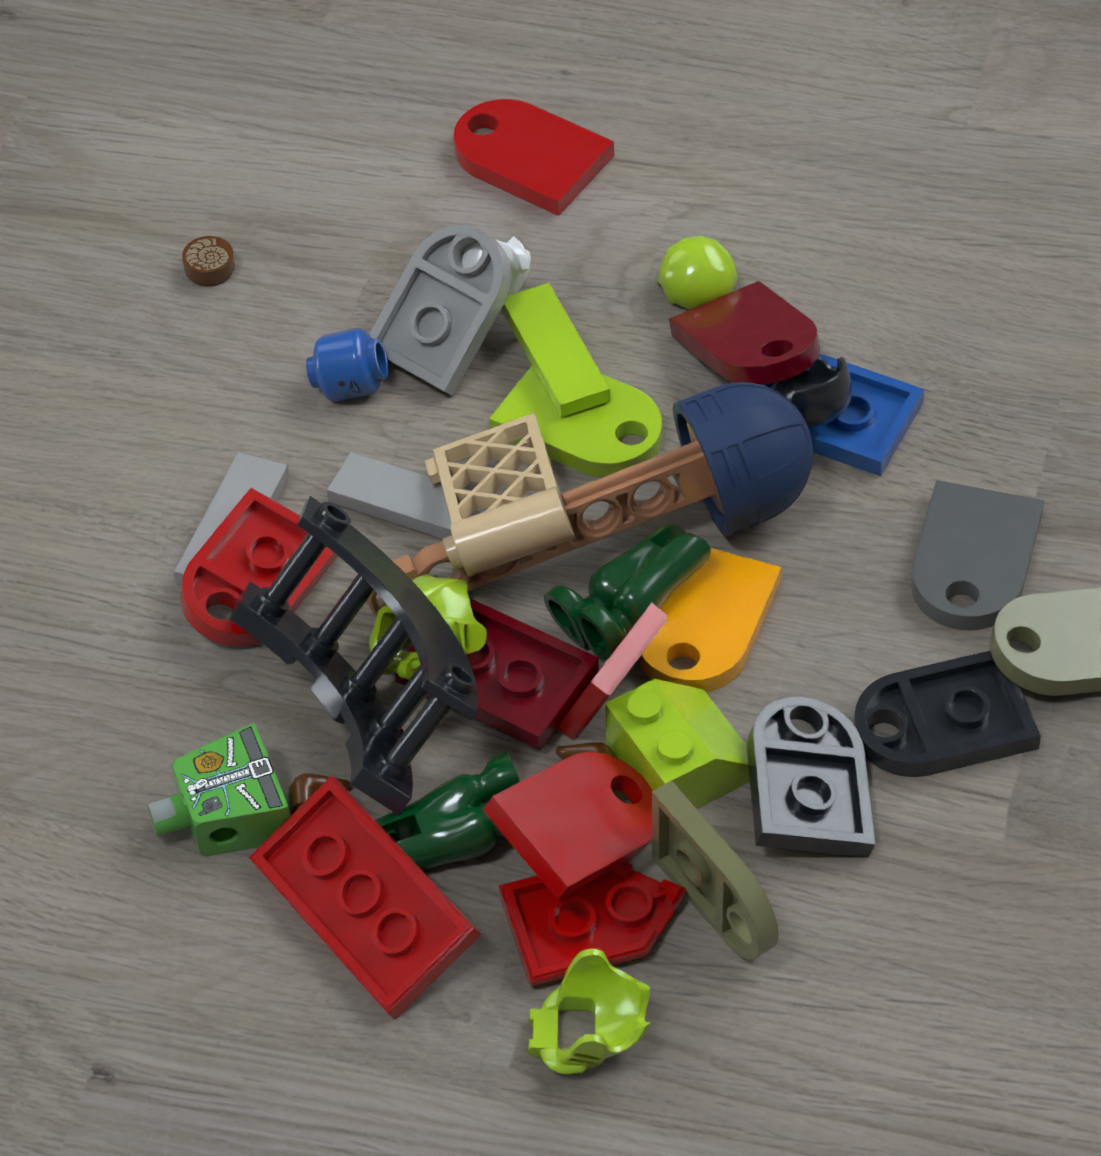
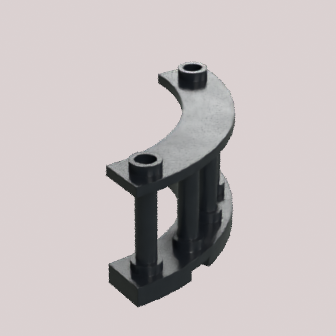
[229,496,478,815]

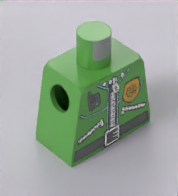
[147,723,290,856]

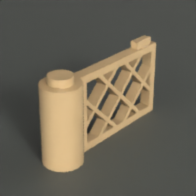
[425,413,575,577]

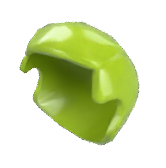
[657,236,738,310]

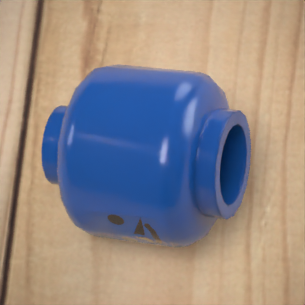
[306,328,388,402]

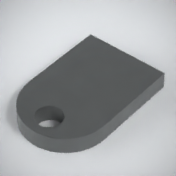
[911,480,1044,630]

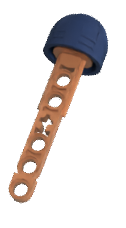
[367,382,813,616]

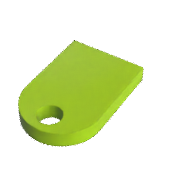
[489,366,662,477]

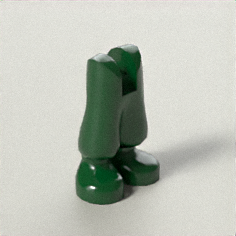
[544,522,711,660]
[376,751,520,871]

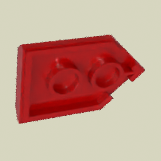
[498,862,686,986]

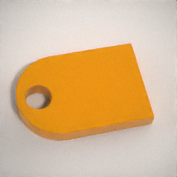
[638,548,782,692]

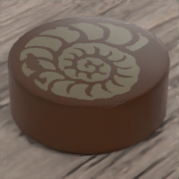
[182,236,235,285]

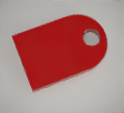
[454,99,614,216]
[180,488,338,646]
[483,752,653,900]

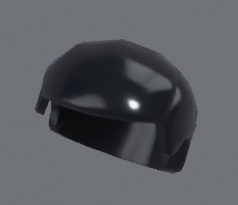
[770,357,852,428]

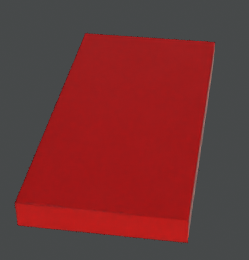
[248,775,482,1020]

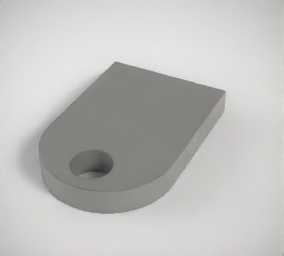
[369,225,511,396]

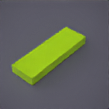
[501,282,610,418]

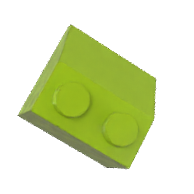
[605,679,750,809]

